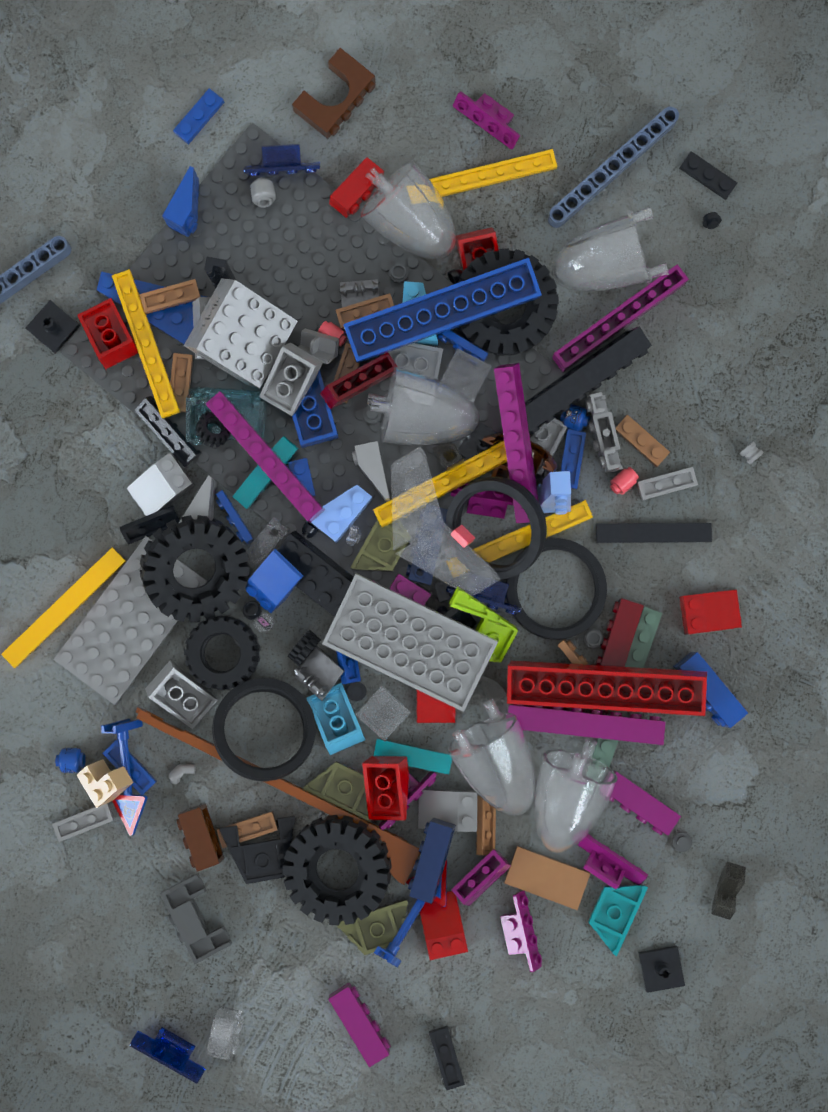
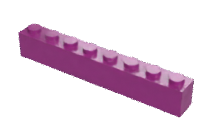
[552,264,689,372]
[494,363,539,523]
[206,391,325,523]
[507,704,666,745]

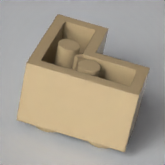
[77,759,134,808]

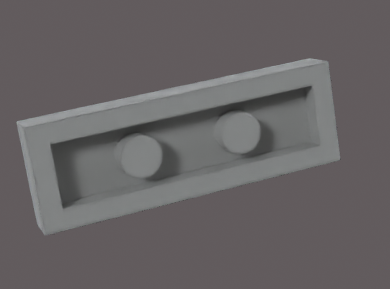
[637,467,698,501]
[52,803,115,842]

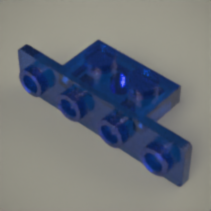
[244,144,320,176]
[446,573,522,615]
[130,1027,205,1084]

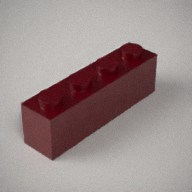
[320,352,398,410]
[595,598,644,667]

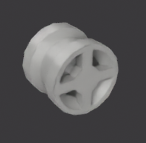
[739,441,764,465]

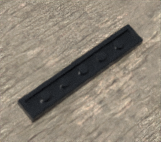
[596,523,712,543]

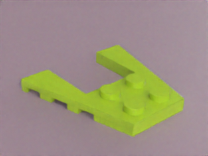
[449,587,518,662]

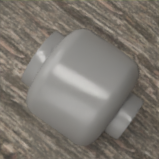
[250,177,276,208]

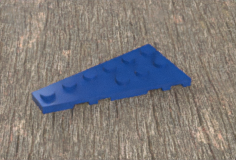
[97,272,206,345]

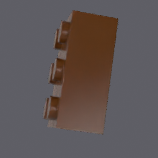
[177,803,224,872]

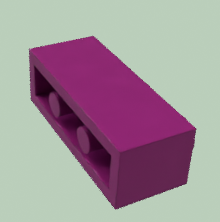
[451,849,511,906]

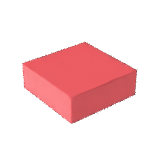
[451,525,475,548]

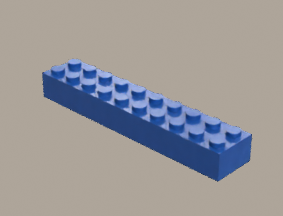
[343,258,542,363]

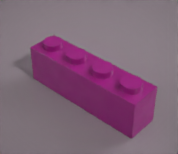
[602,770,681,835]
[328,982,391,1067]

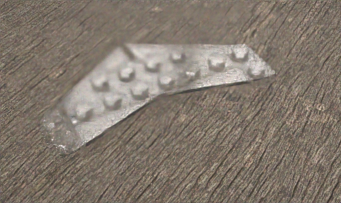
[391,446,501,596]

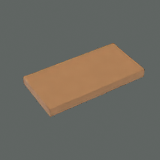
[504,846,591,910]

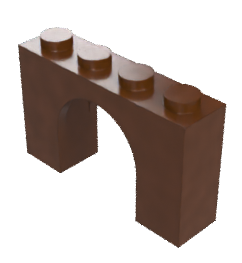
[292,48,376,139]

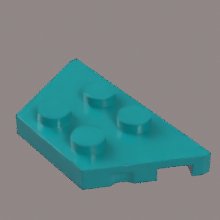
[588,885,648,956]

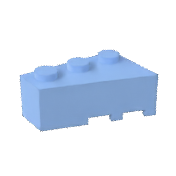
[537,471,571,515]
[311,485,373,543]

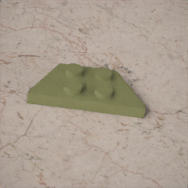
[350,519,411,571]
[303,761,371,822]
[336,899,408,955]

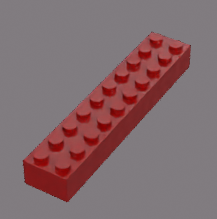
[507,660,707,716]

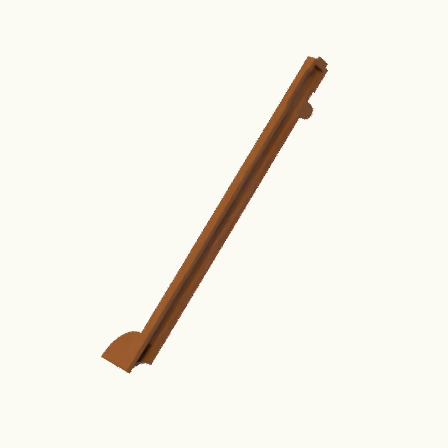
[136,707,420,885]

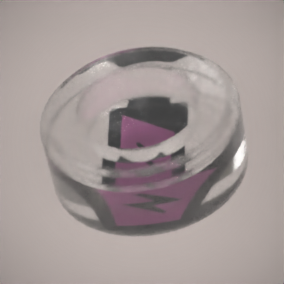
[254,613,274,633]

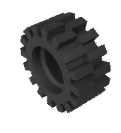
[195,410,231,447]
[287,630,321,666]

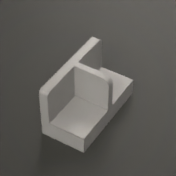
[298,328,339,364]

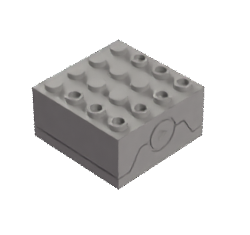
[184,278,298,388]

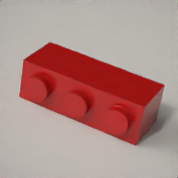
[329,157,384,218]

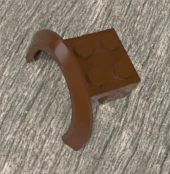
[482,433,557,479]

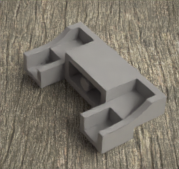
[586,392,623,473]

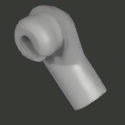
[169,764,196,784]

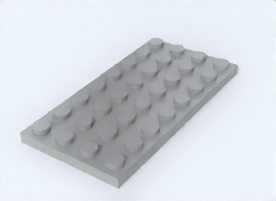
[53,536,208,705]
[322,573,498,712]

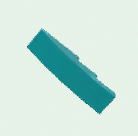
[232,436,298,509]
[374,739,453,775]

